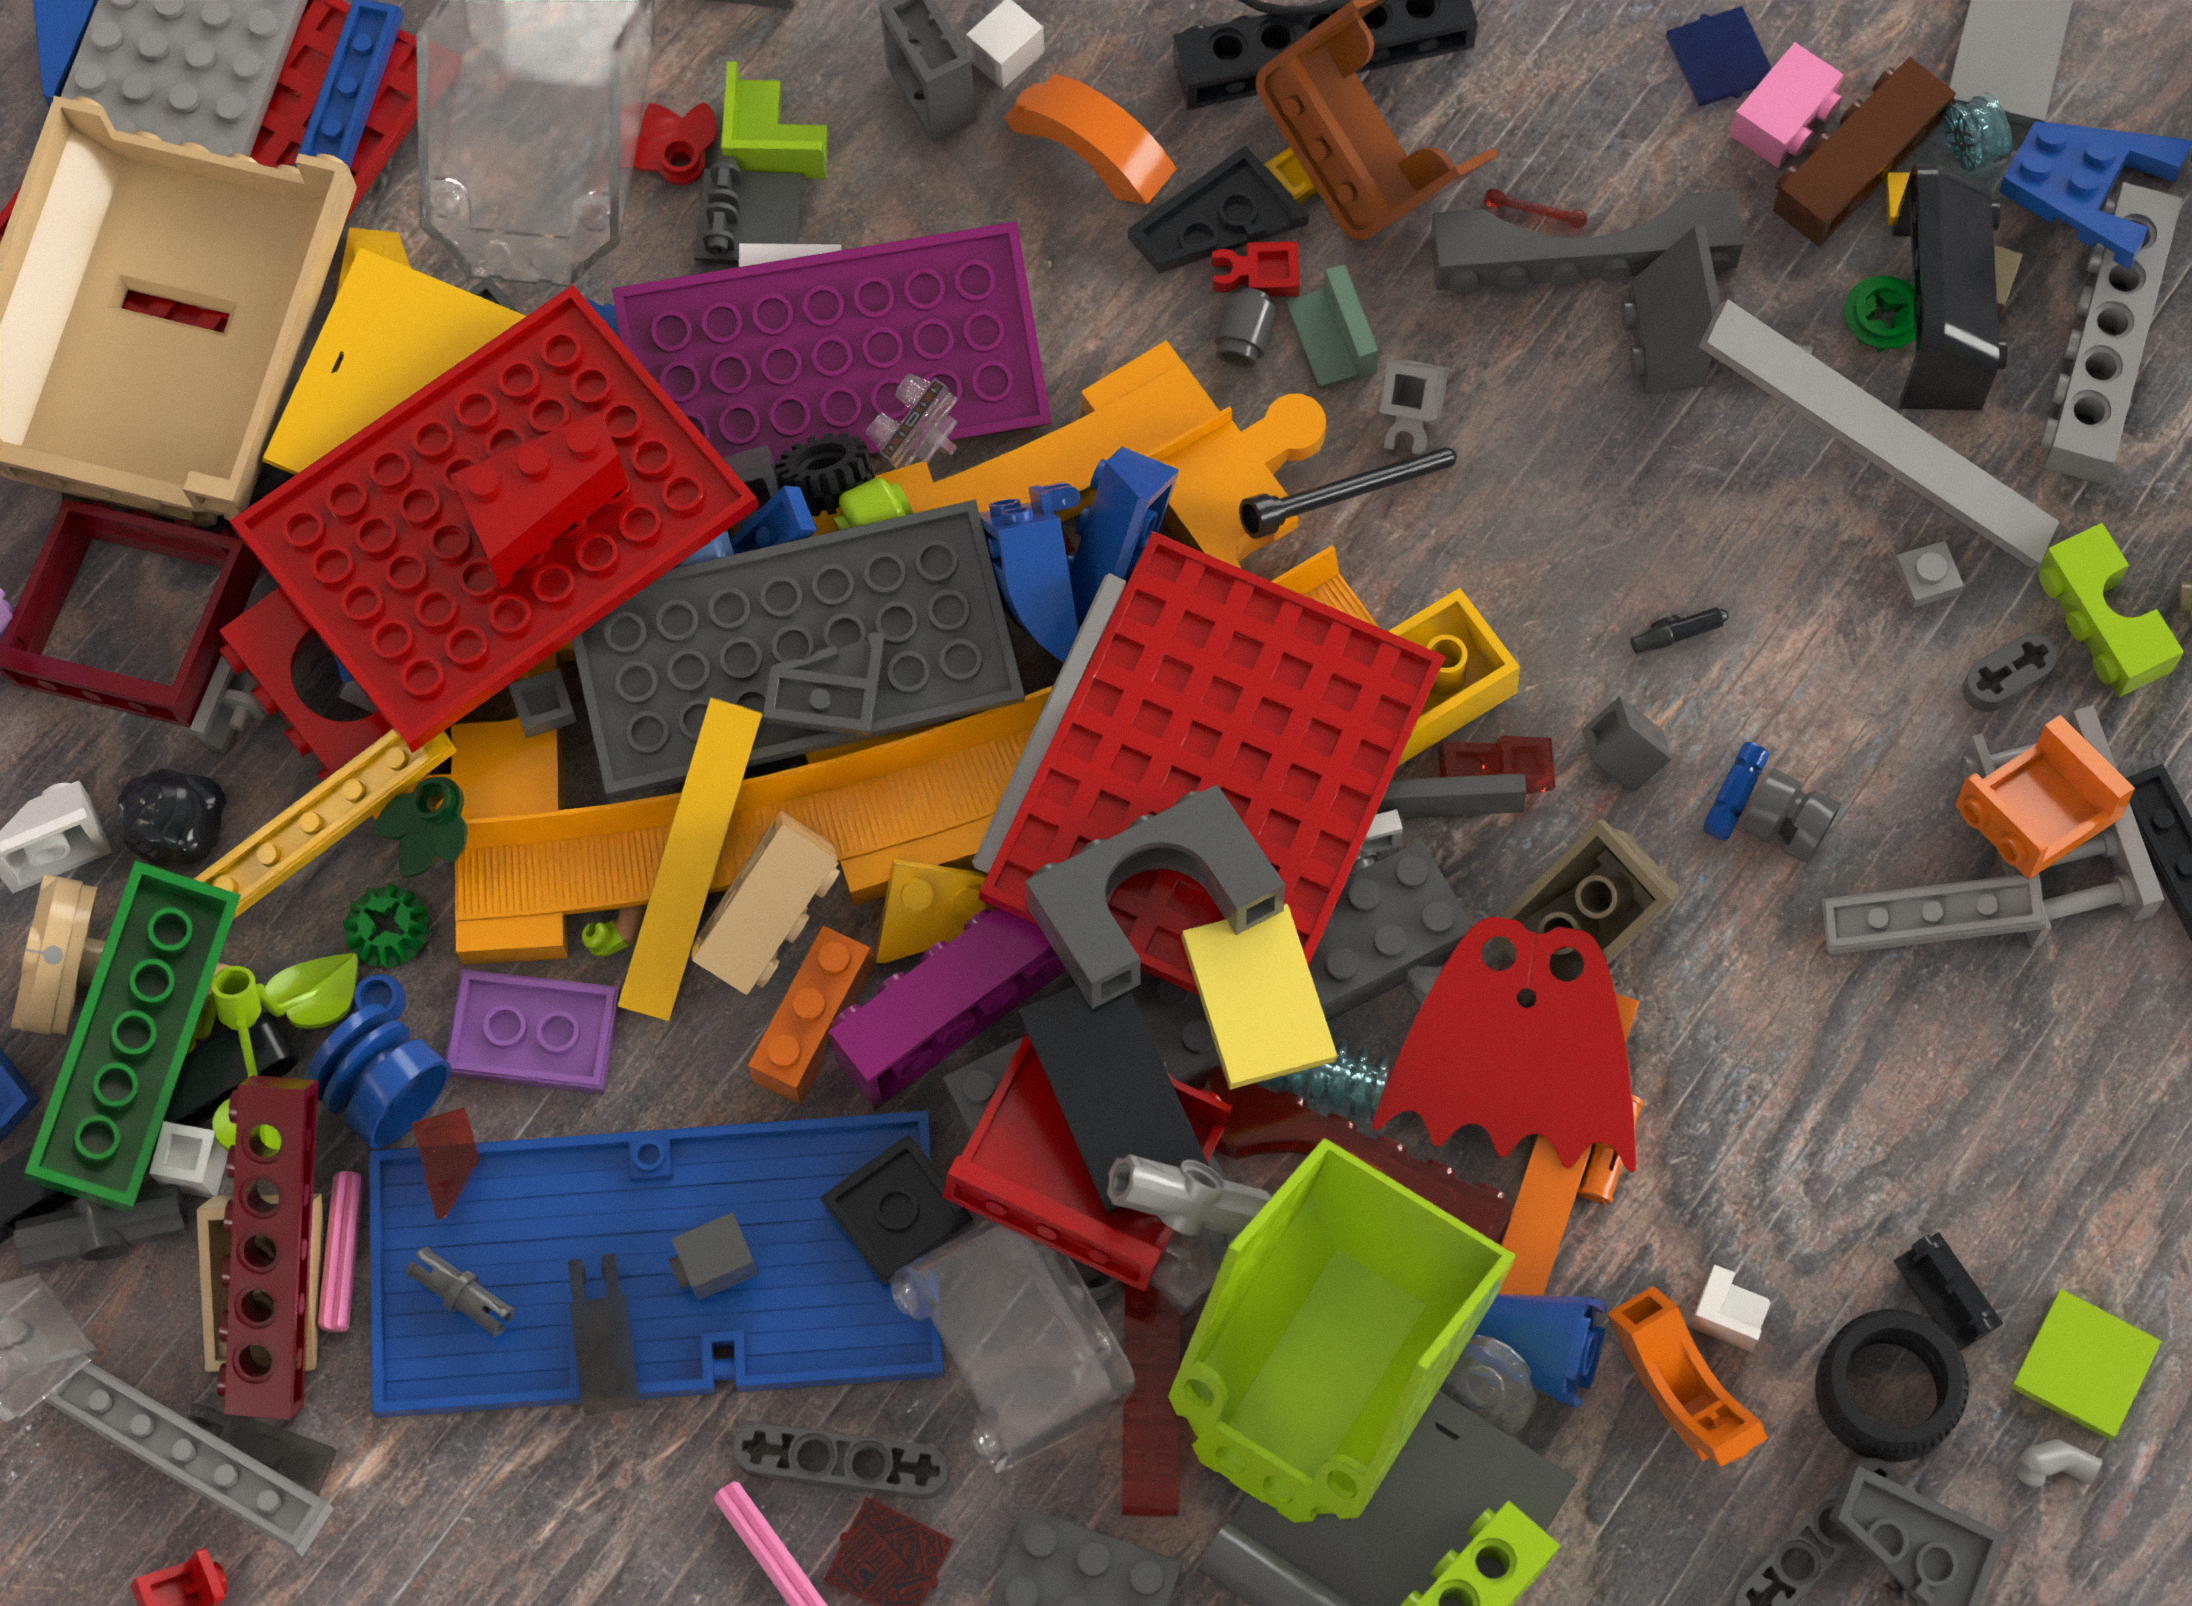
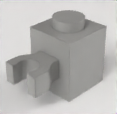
[1379,359,1449,455]

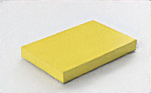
[1181,904,1337,1090]

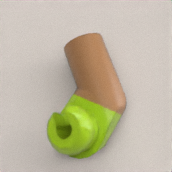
[581,904,648,957]

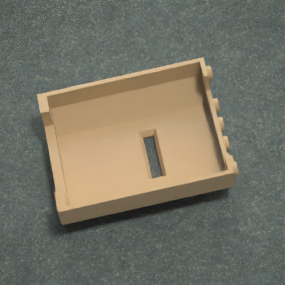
[0,96,357,527]

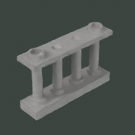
[1960,705,2165,948]

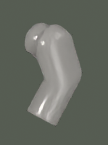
[2016,1439,2103,1488]

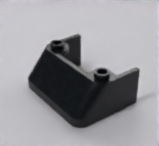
[1892,163,2008,410]

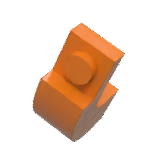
[1004,73,1177,205]
[1607,1286,1768,1468]

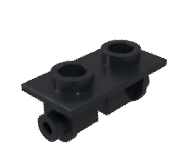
[1893,1232,2003,1351]

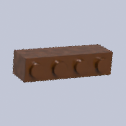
[1773,57,1956,247]

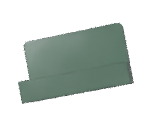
[1287,264,1379,390]

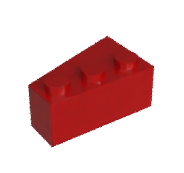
[450,412,628,589]

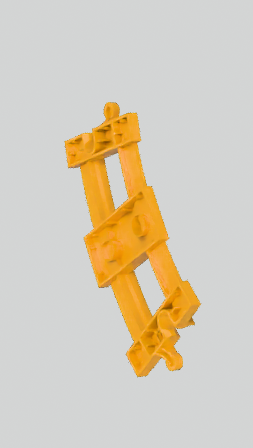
[372,340,1380,965]

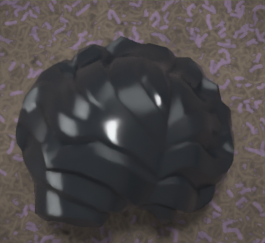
[114,768,227,867]

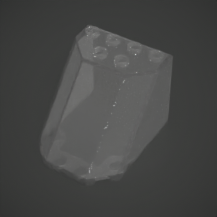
[416,0,655,287]

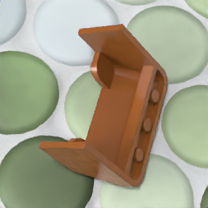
[1256,0,1499,240]

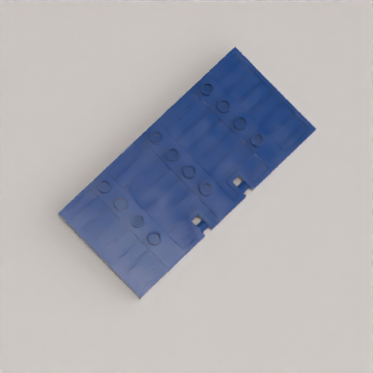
[369,1111,945,1418]

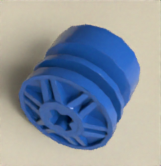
[304,1003,451,1150]

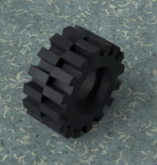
[775,432,875,517]

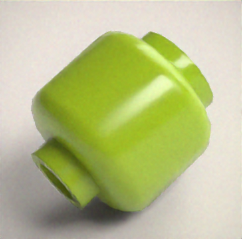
[833,477,913,531]

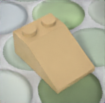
[197,1194,324,1372]

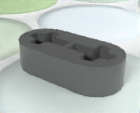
[1963,634,2057,712]

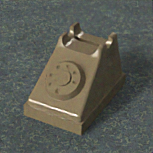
[1493,819,1681,982]

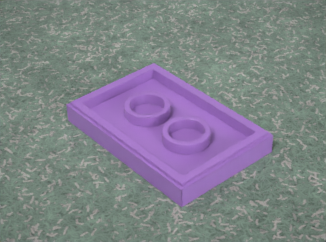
[445,969,621,1094]

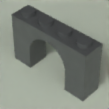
[1025,784,1285,1009]

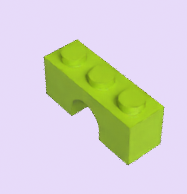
[2038,523,2184,698]

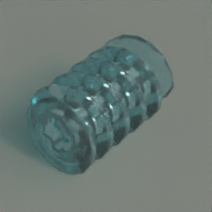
[1270,1039,1390,1122]

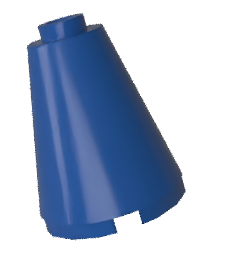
[1463,1294,1607,1408]

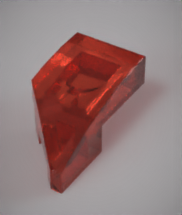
[411,1107,481,1220]

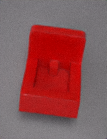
[131,1547,227,1606]

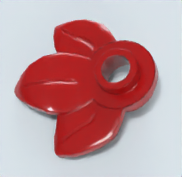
[620,102,718,186]

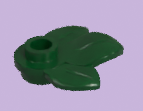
[372,777,468,878]

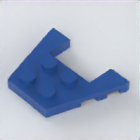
[1999,121,2192,269]

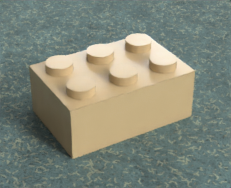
[692,810,840,996]

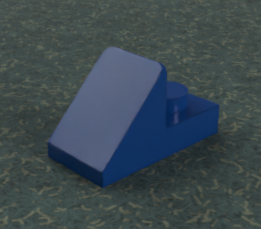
[730,486,817,555]

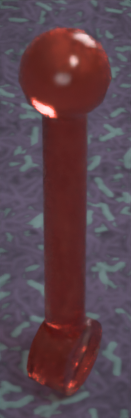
[1484,189,1587,229]

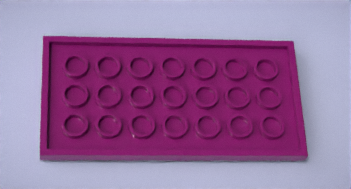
[612,221,1052,469]

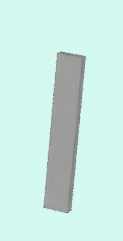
[972,573,1126,874]
[42,1353,334,1557]

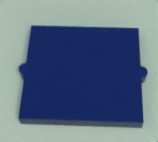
[1666,6,1772,107]

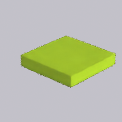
[2010,1288,2162,1441]

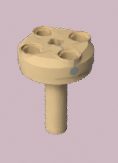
[11,874,232,1036]

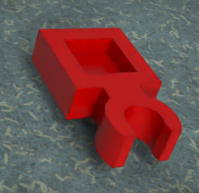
[1212,241,1300,297]

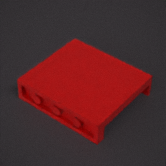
[942,1031,1233,1292]

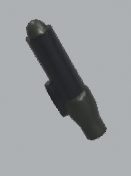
[1630,607,1729,654]

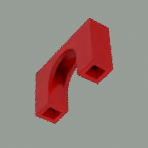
[218,587,451,782]

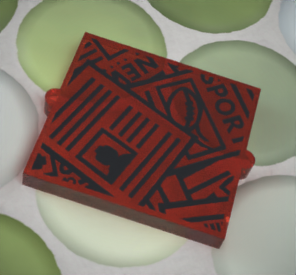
[824,1497,954,1606]

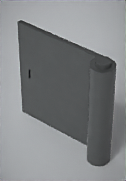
[1198,1390,1578,1606]

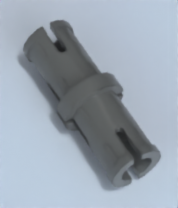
[406,1246,516,1338]

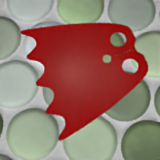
[1372,917,1637,1173]

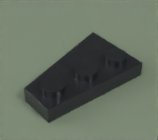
[1128,145,1309,273]

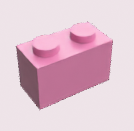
[1730,42,1844,169]

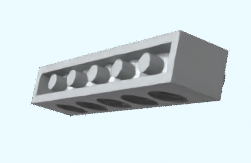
[2039,182,2183,485]

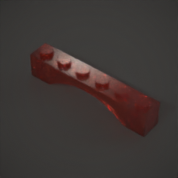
[1204,1065,1514,1244]

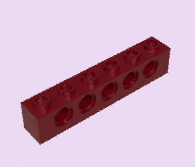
[217,1075,318,1420]

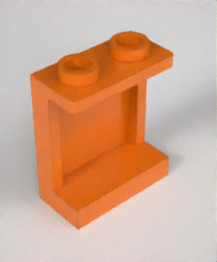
[1955,715,2135,880]

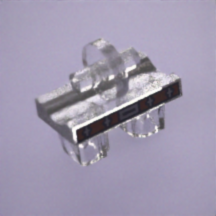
[866,374,958,469]

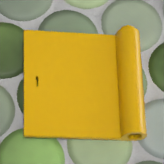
[262,247,526,475]

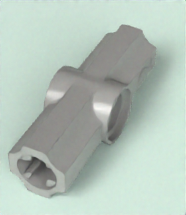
[1107,1155,1271,1236]

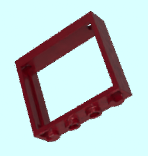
[0,499,262,728]

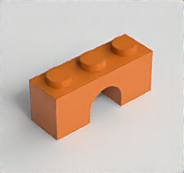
[748,926,875,1106]

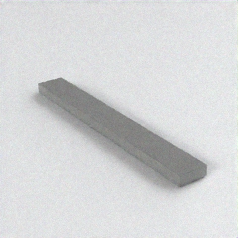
[1698,299,2060,568]

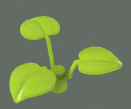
[186,953,358,1151]

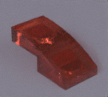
[1438,736,1556,794]

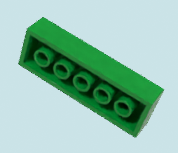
[24,860,241,1214]

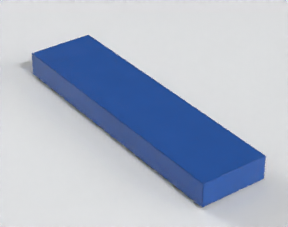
[293,0,404,169]

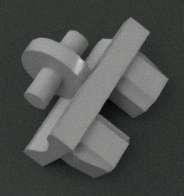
[180,656,266,754]

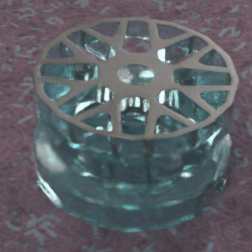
[1944,92,2012,172]

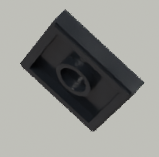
[820,1134,974,1288]

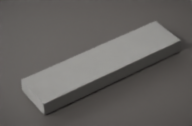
[1822,873,2046,955]

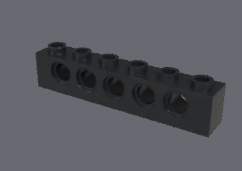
[1173,0,1478,110]

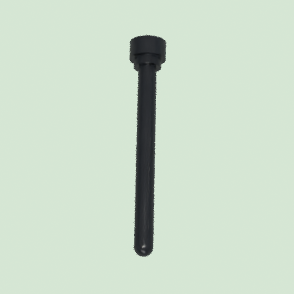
[1239,447,1457,539]

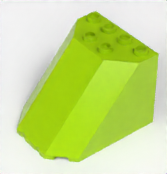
[1168,1138,1516,1523]

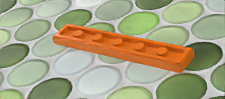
[1498,993,1639,1295]

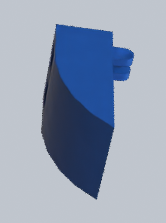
[979,482,1080,663]

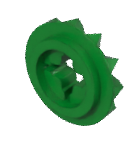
[1843,275,1915,354]
[343,883,430,968]

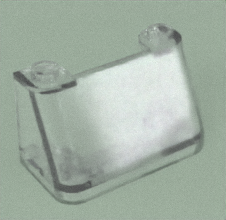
[889,1219,1135,1474]

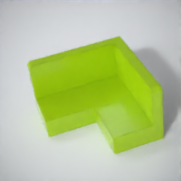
[721,61,829,179]

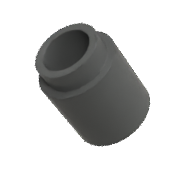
[1215,288,1277,368]

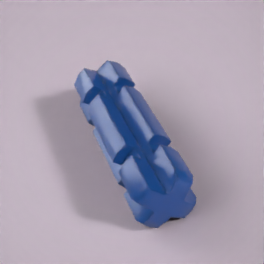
[1703,742,1769,840]

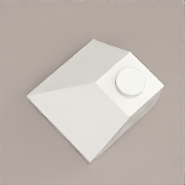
[0,781,112,893]

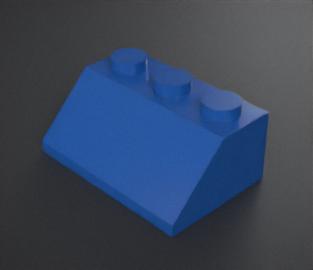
[1067,447,1179,624]

